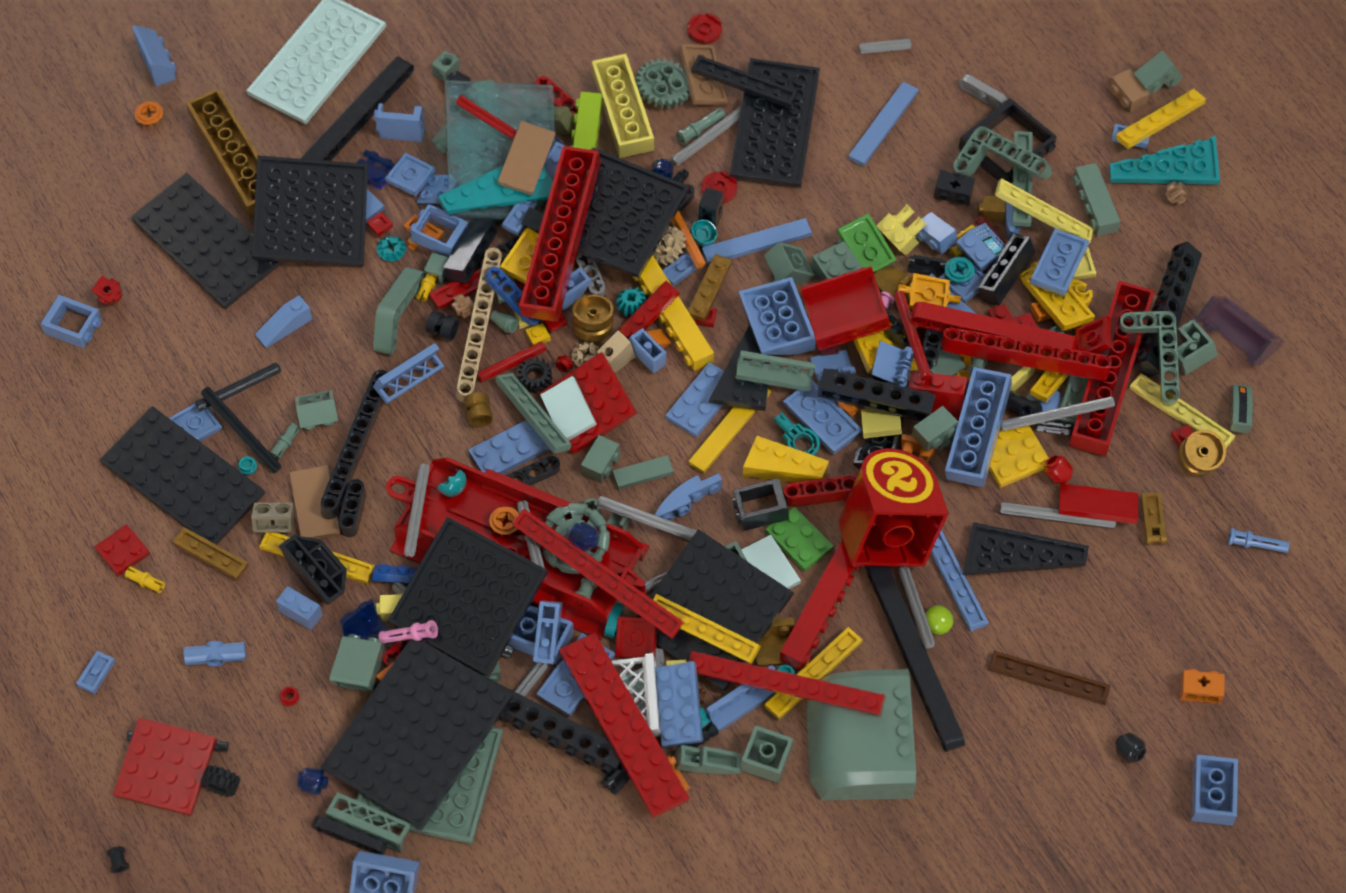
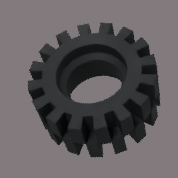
[518,357,552,394]
[200,765,241,797]

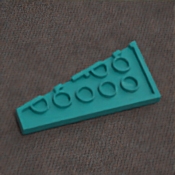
[1109,136,1220,184]
[438,166,553,214]

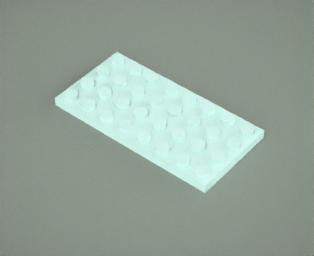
[247,0,386,125]

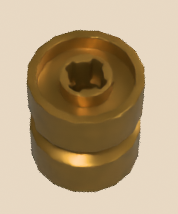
[464,392,493,427]

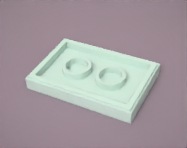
[541,376,597,441]
[741,535,801,589]

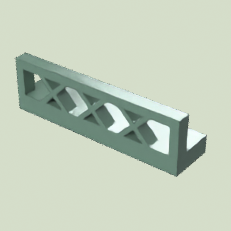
[735,350,816,392]
[326,792,411,854]

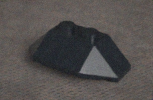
[279,534,347,605]

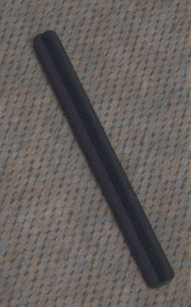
[201,387,281,473]

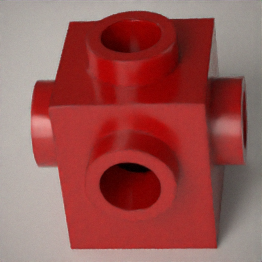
[91,275,123,306]

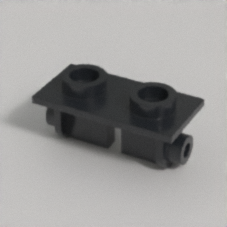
[908,254,947,276]
[600,765,630,795]

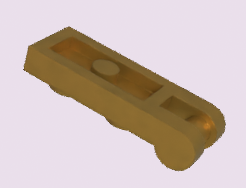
[1140,493,1167,545]

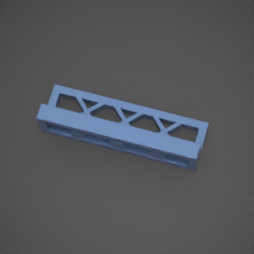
[373,343,444,404]
[707,665,776,732]

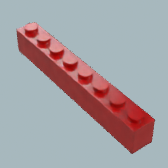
[779,539,861,671]

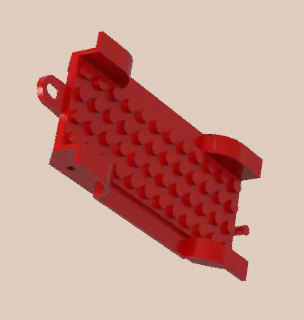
[386,457,650,640]

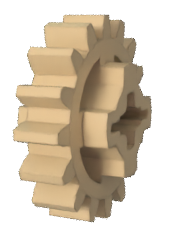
[653,226,686,266]

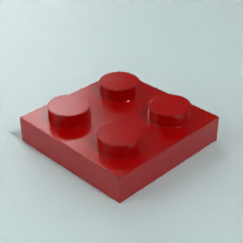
[1075,315,1111,354]
[94,524,150,576]
[615,617,658,658]

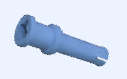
[1228,527,1289,554]

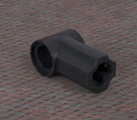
[1006,390,1043,417]

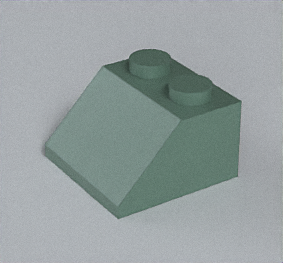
[764,242,816,285]
[295,390,338,429]

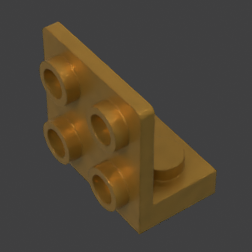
[756,617,794,667]

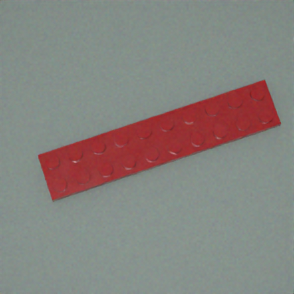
[559,633,689,818]

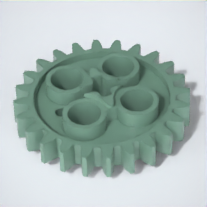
[635,58,690,109]

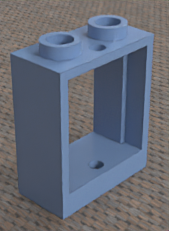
[410,204,468,257]
[41,295,102,349]

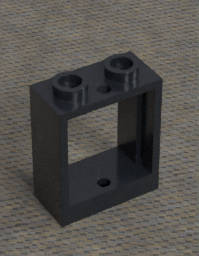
[732,478,790,531]

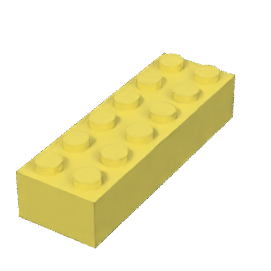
[592,54,654,158]

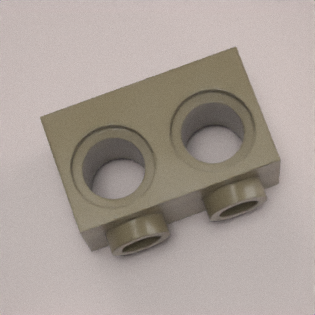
[251,503,295,532]

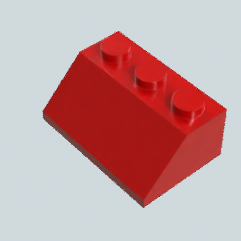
[908,370,969,421]

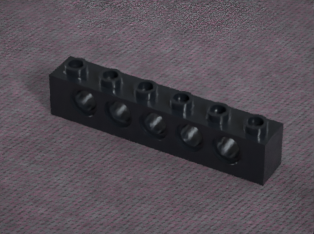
[817,368,936,421]

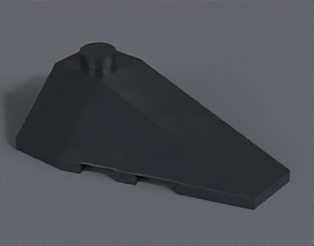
[853,417,904,470]

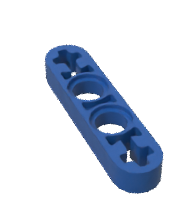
[485,267,541,326]

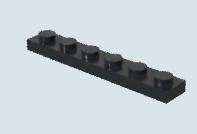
[691,55,797,108]

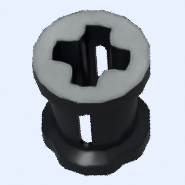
[106,846,130,873]

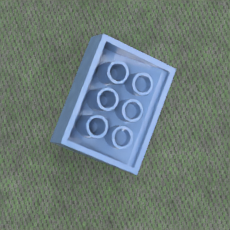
[739,277,815,355]

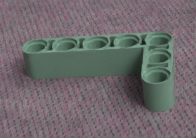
[953,127,1052,180]
[373,267,425,356]
[1119,311,1180,406]

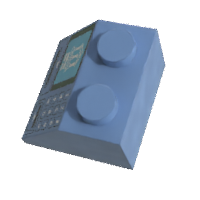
[957,223,1006,272]

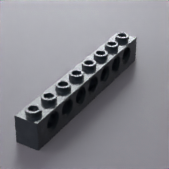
[1134,241,1202,377]
[487,678,622,775]

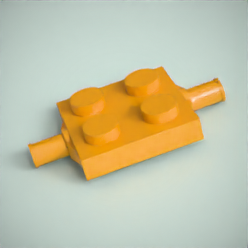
[897,273,961,310]

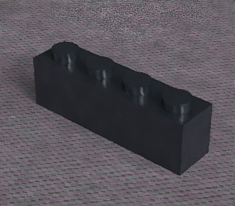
[443,216,498,284]
[978,233,1035,306]

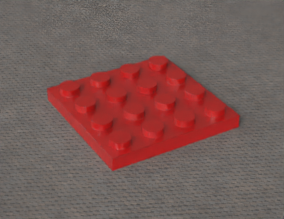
[539,352,638,455]
[112,718,217,816]

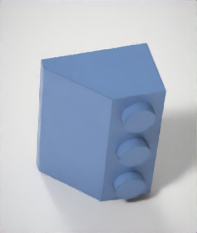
[132,25,177,87]
[350,851,420,893]

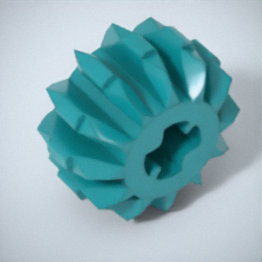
[616,286,647,317]

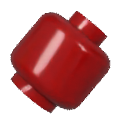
[1044,455,1073,484]

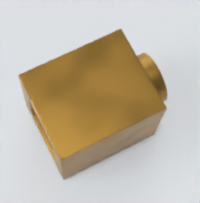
[978,195,1005,222]

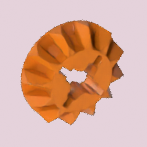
[135,101,164,127]
[489,507,519,536]

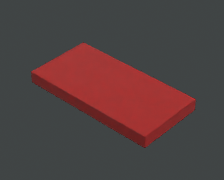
[1059,483,1138,524]

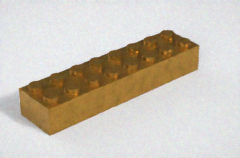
[186,88,258,219]

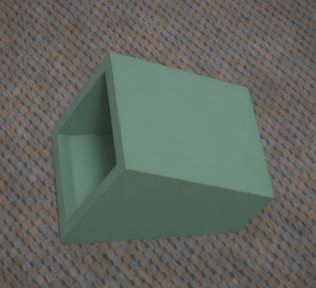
[329,634,385,693]

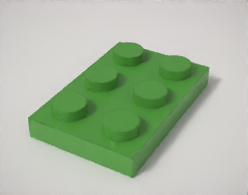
[836,213,897,273]
[765,507,834,572]

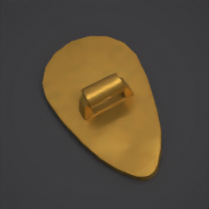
[874,267,912,305]

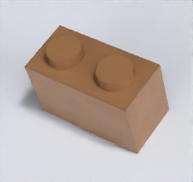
[1109,69,1150,112]

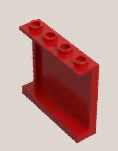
[800,266,891,351]

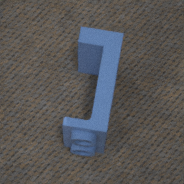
[374,103,425,142]

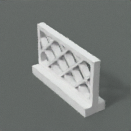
[612,653,661,737]

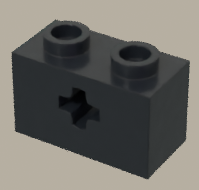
[934,170,976,206]
[698,188,723,228]

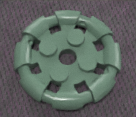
[539,503,610,574]

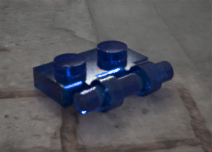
[356,149,396,190]

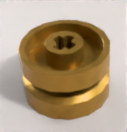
[573,294,614,342]
[1177,430,1226,477]

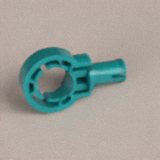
[774,412,820,456]

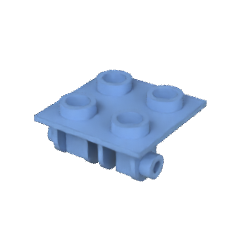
[416,175,460,211]
[871,341,913,387]
[810,350,856,386]

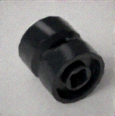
[425,310,459,341]

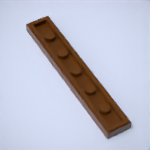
[988,650,1111,705]

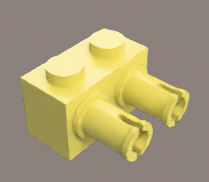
[876,204,927,255]

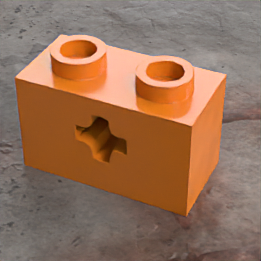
[1180,669,1225,704]

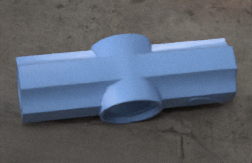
[184,641,246,667]

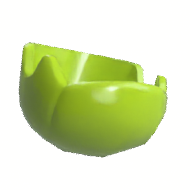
[925,605,954,635]

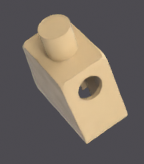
[597,330,636,373]

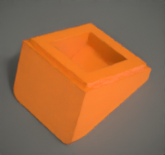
[647,329,671,348]

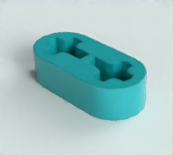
[604,602,625,639]

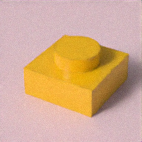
[526,323,551,345]

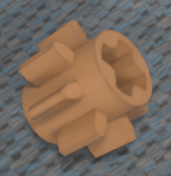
[1165,181,1188,205]
[451,294,474,318]

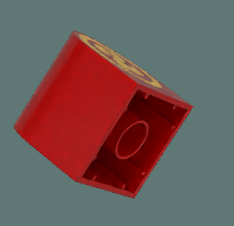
[839,449,949,567]

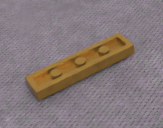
[688,254,732,322]
[173,527,249,581]

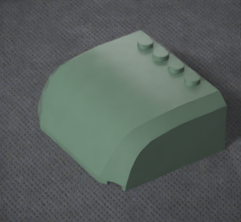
[806,669,916,800]

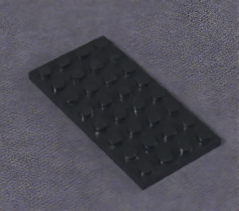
[730,58,820,188]
[131,172,281,310]
[100,406,266,545]

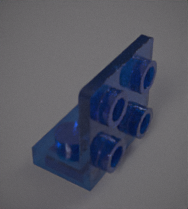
[340,599,389,640]

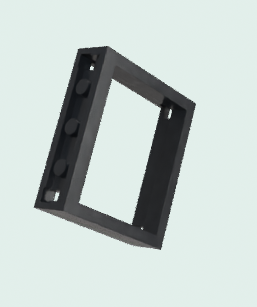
[959,98,1057,183]

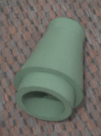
[490,311,519,333]

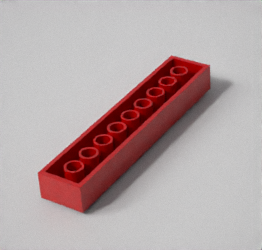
[519,146,601,322]
[1069,280,1155,457]

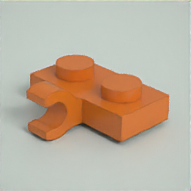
[403,214,444,251]

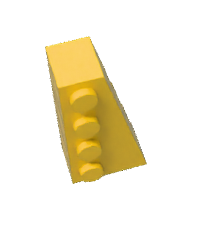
[742,436,829,483]

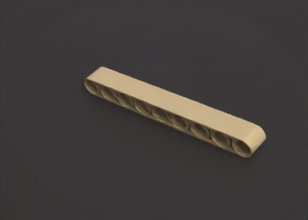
[456,248,502,403]

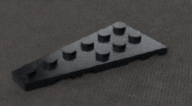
[709,324,771,411]
[963,522,1089,575]

